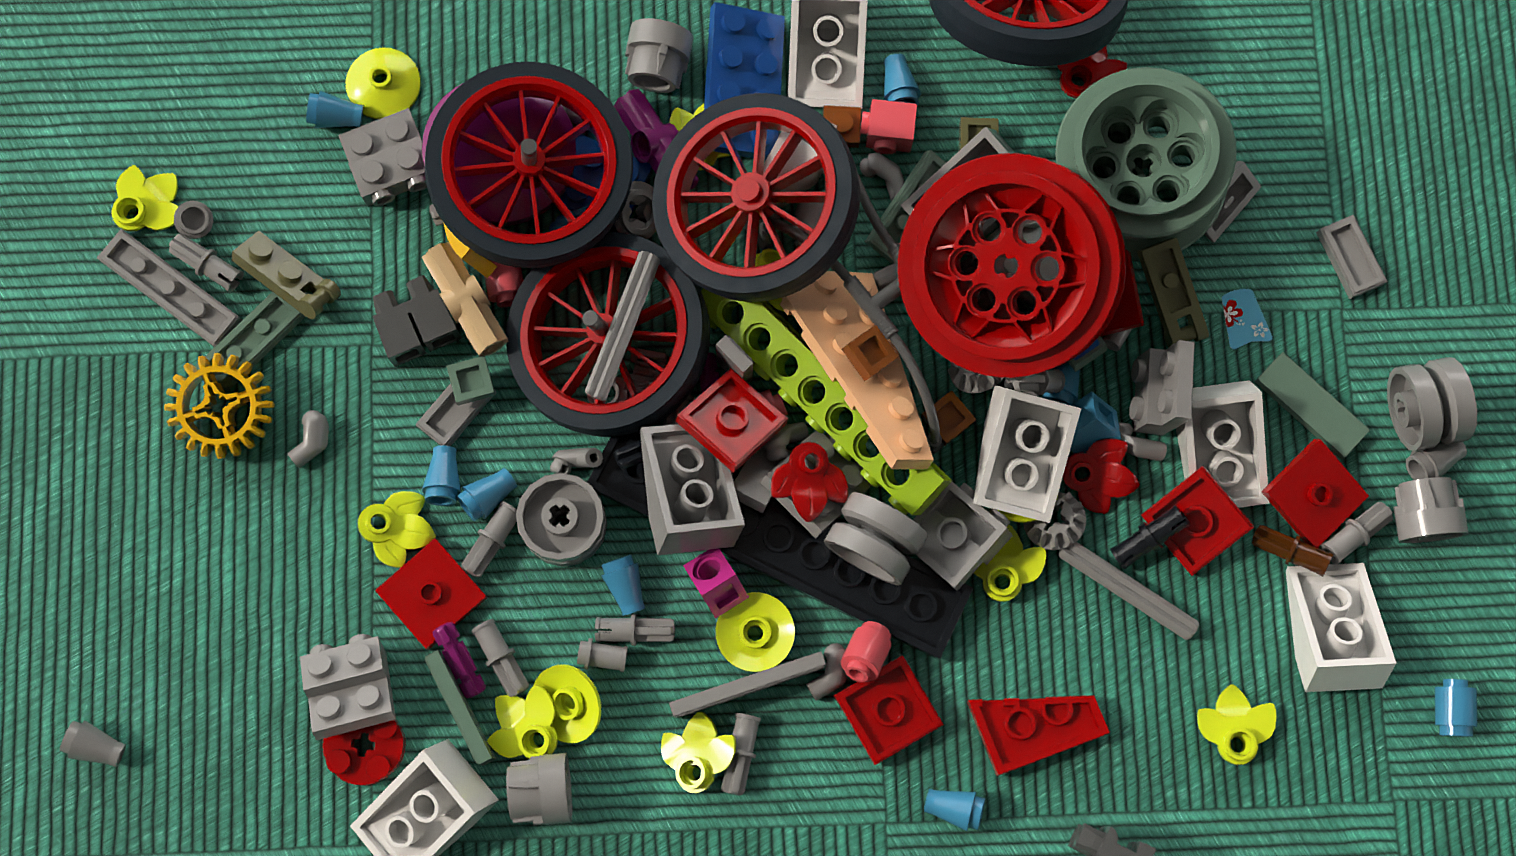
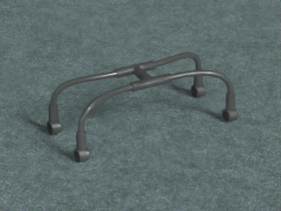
[757,172,1014,456]

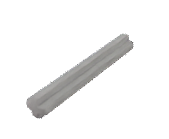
[585,251,660,401]
[1059,542,1199,640]

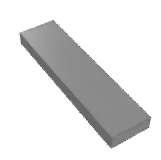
[97,229,242,347]
[669,651,826,718]

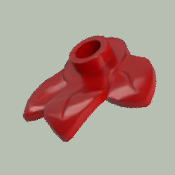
[1056,45,1127,99]
[1063,438,1140,514]
[771,442,848,522]

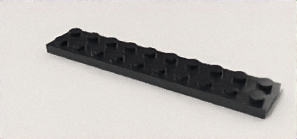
[587,431,973,660]

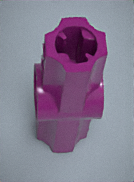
[614,89,699,190]

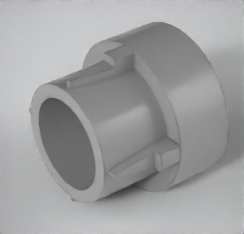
[625,18,693,93]
[1393,477,1469,543]
[506,753,572,825]

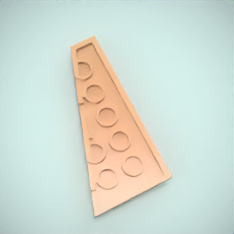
[780,271,934,469]

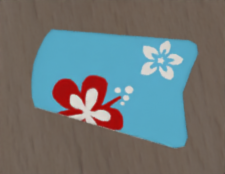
[1221,289,1273,349]

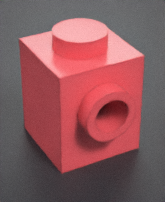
[860,99,917,154]

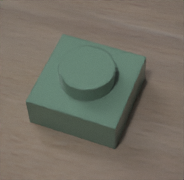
[446,356,496,406]

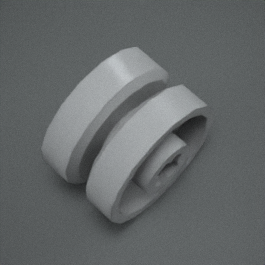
[1387,357,1477,451]
[516,473,607,567]
[823,492,928,586]

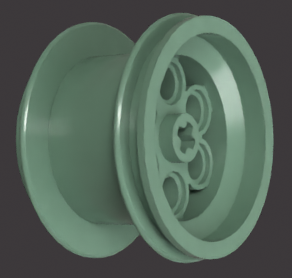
[1055,67,1237,262]

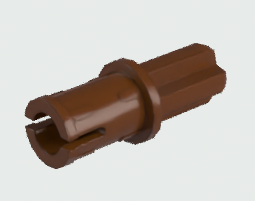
[1252,525,1333,577]

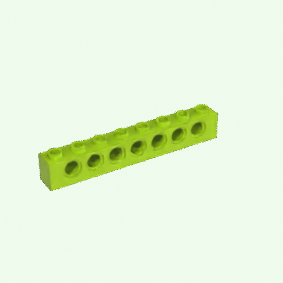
[701,288,953,515]

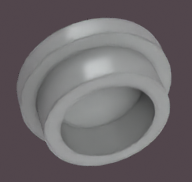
[174,201,213,239]

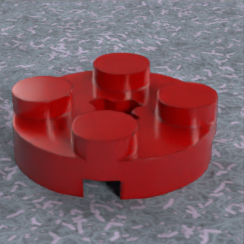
[323,719,406,786]

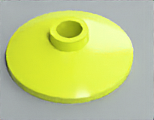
[346,48,421,119]
[715,592,795,672]
[534,664,602,743]

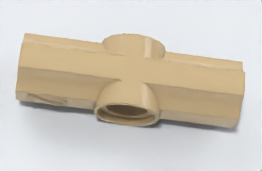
[421,242,508,357]

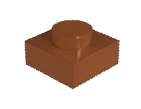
[823,105,861,148]
[842,325,899,382]
[921,390,976,446]

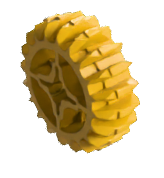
[164,353,274,459]

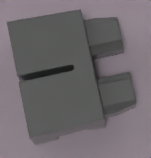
[372,275,462,367]
[1068,823,1156,856]

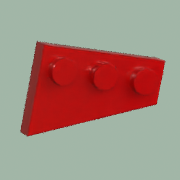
[967,695,1110,777]

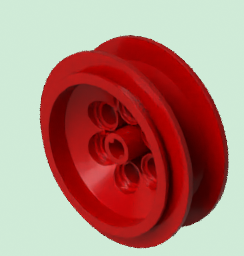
[898,153,1126,378]

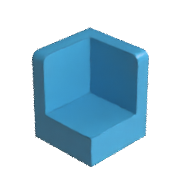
[1070,392,1121,454]

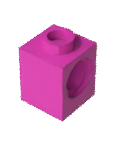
[683,548,749,618]

